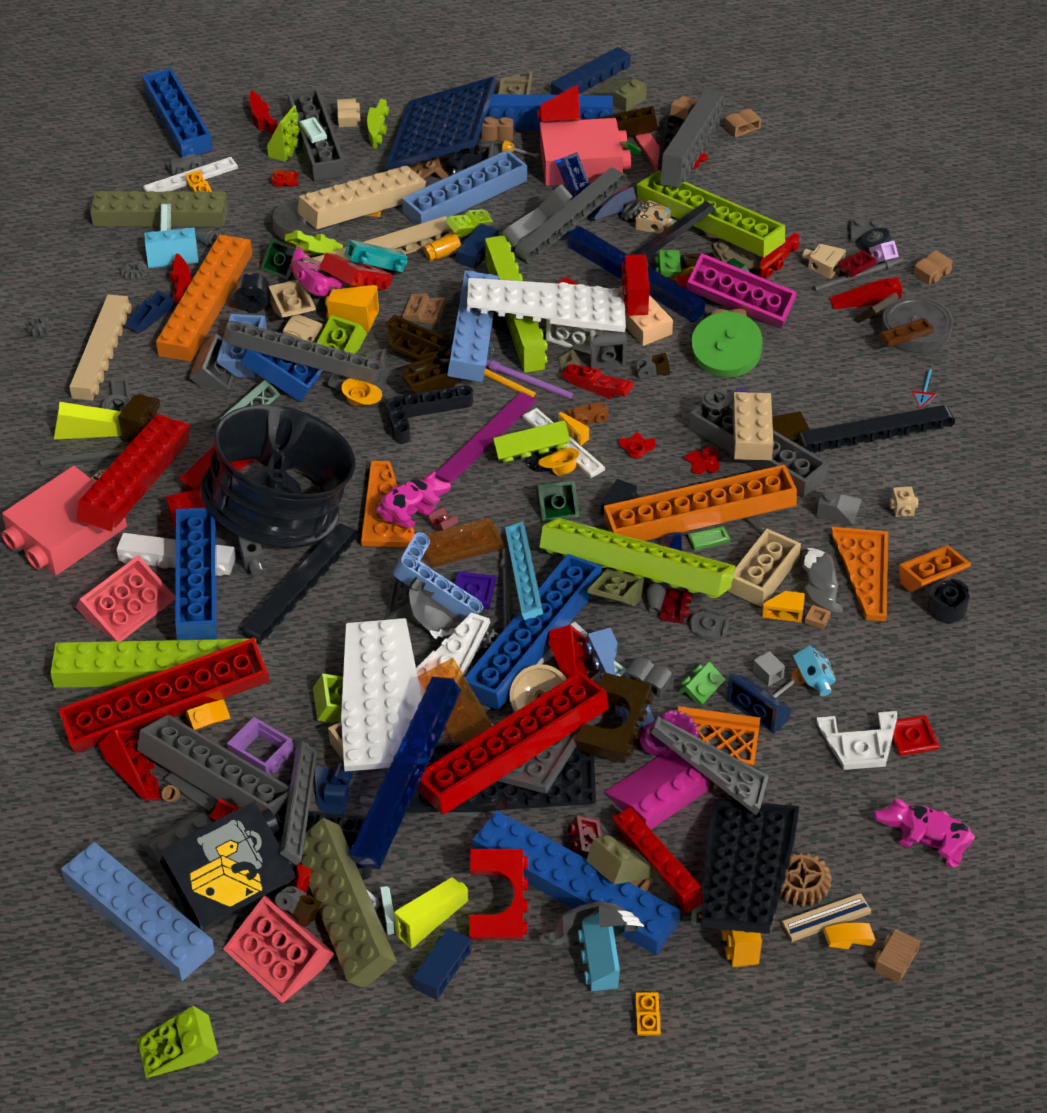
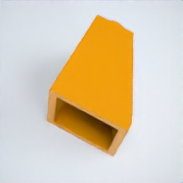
[325,285,379,332]

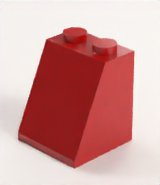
[538,86,580,122]

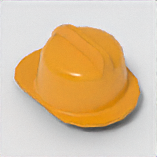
[342,378,382,407]
[539,448,580,476]

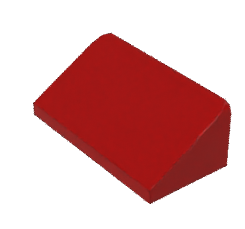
[290,864,312,915]

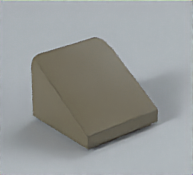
[558,350,581,370]

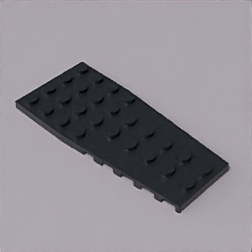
[405,743,596,813]
[701,798,799,934]

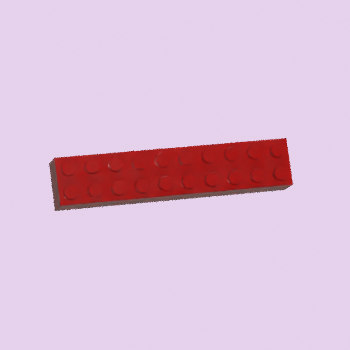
[77,414,190,532]
[59,637,270,753]
[415,671,609,815]

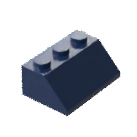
[727,674,791,734]

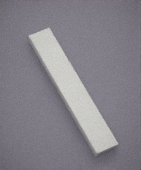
[143,157,238,192]
[522,408,605,478]

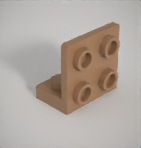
[409,156,449,179]

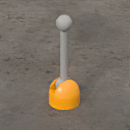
[502,140,540,159]

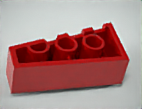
[179,445,256,491]

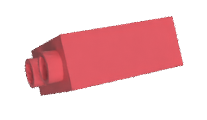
[540,118,631,186]
[1,466,127,575]

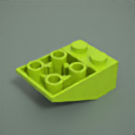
[267,105,301,162]
[137,1006,218,1078]

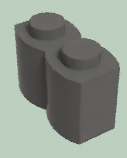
[625,657,672,698]

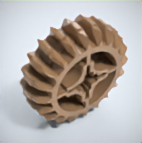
[781,851,832,907]

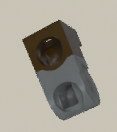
[635,352,670,378]
[275,886,322,927]

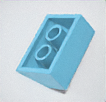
[144,228,199,268]
[578,912,620,991]

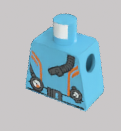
[793,645,836,696]

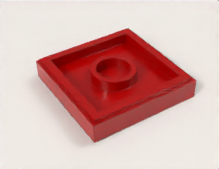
[892,715,940,756]

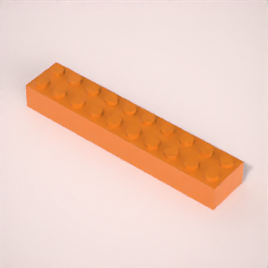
[156,234,252,362]
[604,464,797,541]

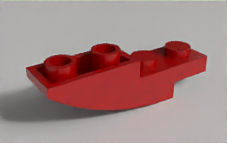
[249,90,278,136]
[759,232,800,279]
[170,253,192,305]
[561,364,633,400]

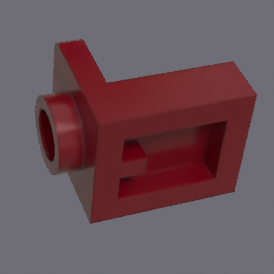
[428,507,459,532]

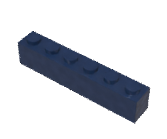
[551,47,631,95]

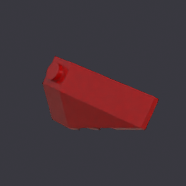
[830,277,903,309]
[548,625,588,679]
[98,729,161,801]

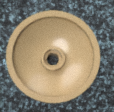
[510,664,567,712]

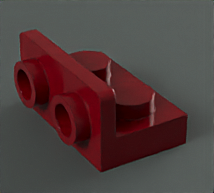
[837,250,877,278]
[660,588,693,624]
[567,815,602,857]

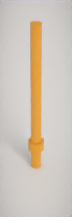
[445,351,536,397]

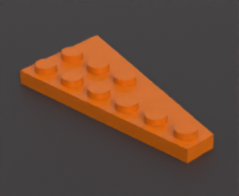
[361,461,415,547]
[830,527,888,622]

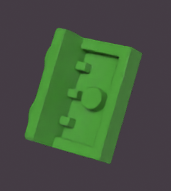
[655,250,681,283]
[678,662,726,705]

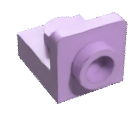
[869,241,899,263]

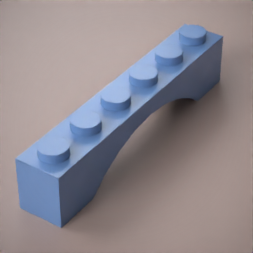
[585,628,654,729]

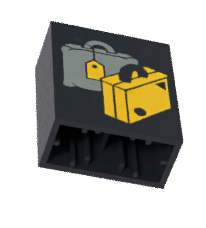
[157,801,300,932]

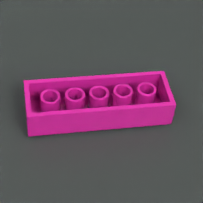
[687,253,797,329]

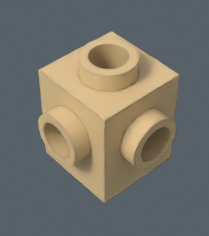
[890,487,918,517]

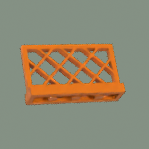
[678,706,760,766]

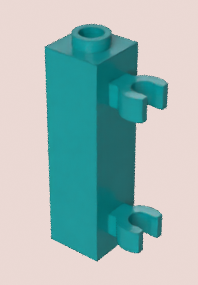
[344,239,408,273]

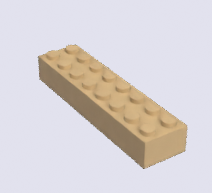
[298,166,426,229]

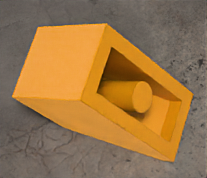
[762,591,805,622]
[185,699,231,731]

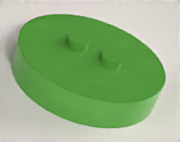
[692,312,762,377]

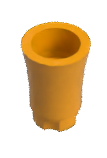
[423,231,461,262]

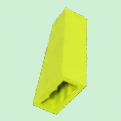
[54,402,122,439]
[394,877,468,949]

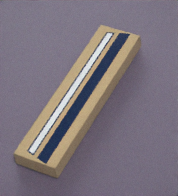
[782,893,871,942]

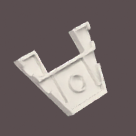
[817,711,897,770]

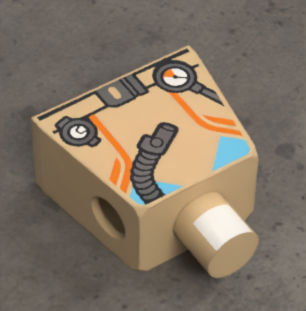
[636,200,677,234]

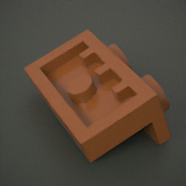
[567,402,609,426]

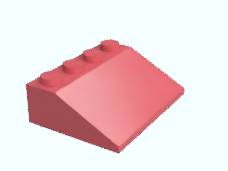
[76,555,176,641]
[223,896,335,1003]

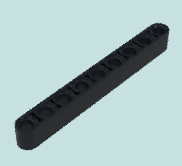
[797,405,955,453]
[243,523,358,645]

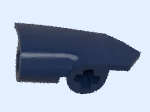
[315,763,354,815]

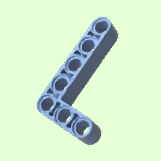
[393,532,483,619]

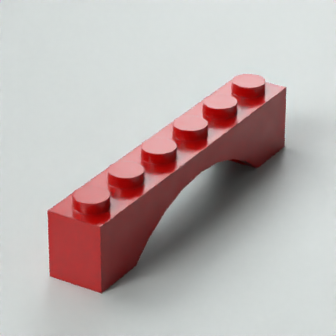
[612,807,703,913]

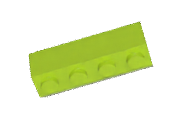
[493,420,570,463]

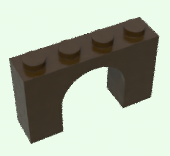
[576,672,654,763]

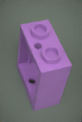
[227,717,294,775]

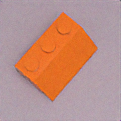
[899,545,971,592]

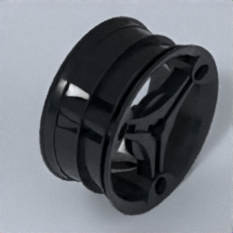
[200,404,356,548]

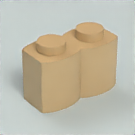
[337,98,360,127]

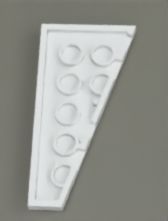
[416,613,490,721]

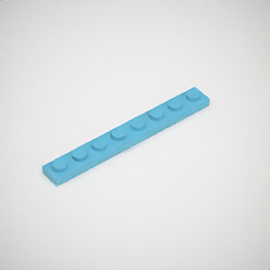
[505,521,543,620]

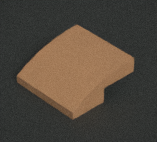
[403,293,447,324]

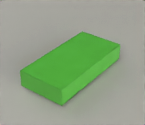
[688,526,730,551]

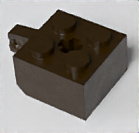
[118,394,161,443]

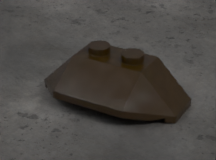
[385,314,453,361]
[402,355,461,393]

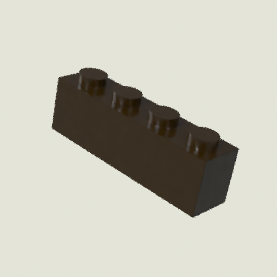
[591,106,658,137]

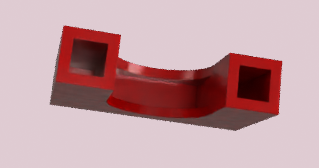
[320,252,393,290]
[470,849,528,941]

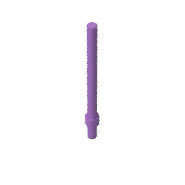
[486,359,574,399]

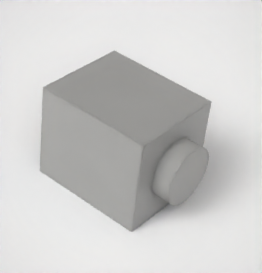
[753,651,785,687]

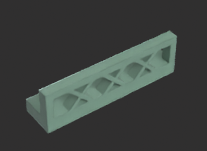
[213,379,280,427]

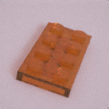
[425,517,504,568]
[418,658,493,743]

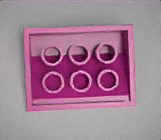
[604,755,710,829]

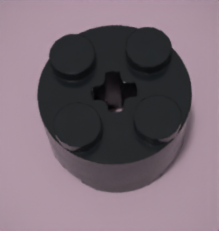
[234,273,269,313]
[927,578,970,624]

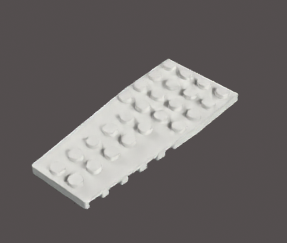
[466,278,626,332]
[341,618,429,771]

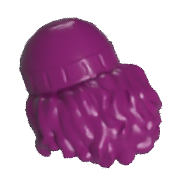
[639,710,699,757]

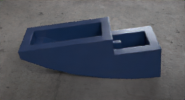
[588,186,636,220]
[124,290,175,333]

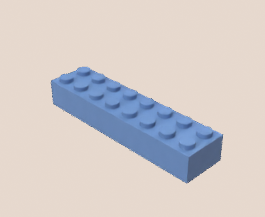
[402,150,527,225]
[447,270,499,382]
[61,842,215,981]

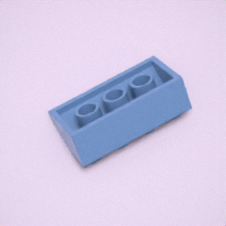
[217,314,267,378]

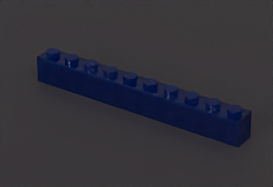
[568,226,705,323]
[349,676,461,870]

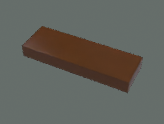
[879,318,934,347]

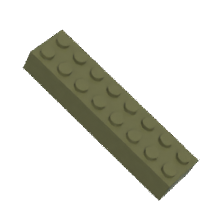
[91,191,227,227]
[300,818,397,988]

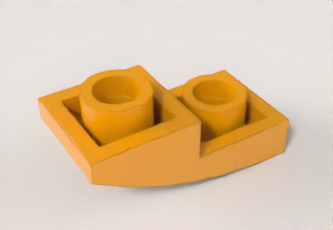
[184,169,212,192]
[823,923,875,949]
[635,992,661,1036]

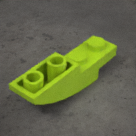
[367,99,389,149]
[445,209,493,237]
[285,230,343,256]

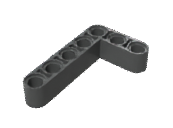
[501,184,573,247]

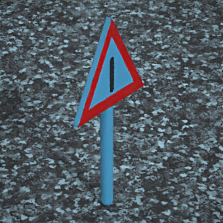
[912,369,937,409]

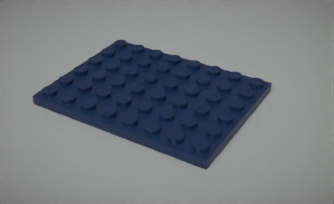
[386,76,496,170]

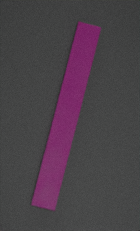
[435,392,536,484]

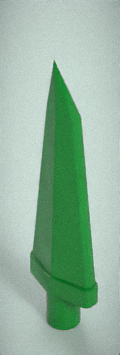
[620,141,641,156]

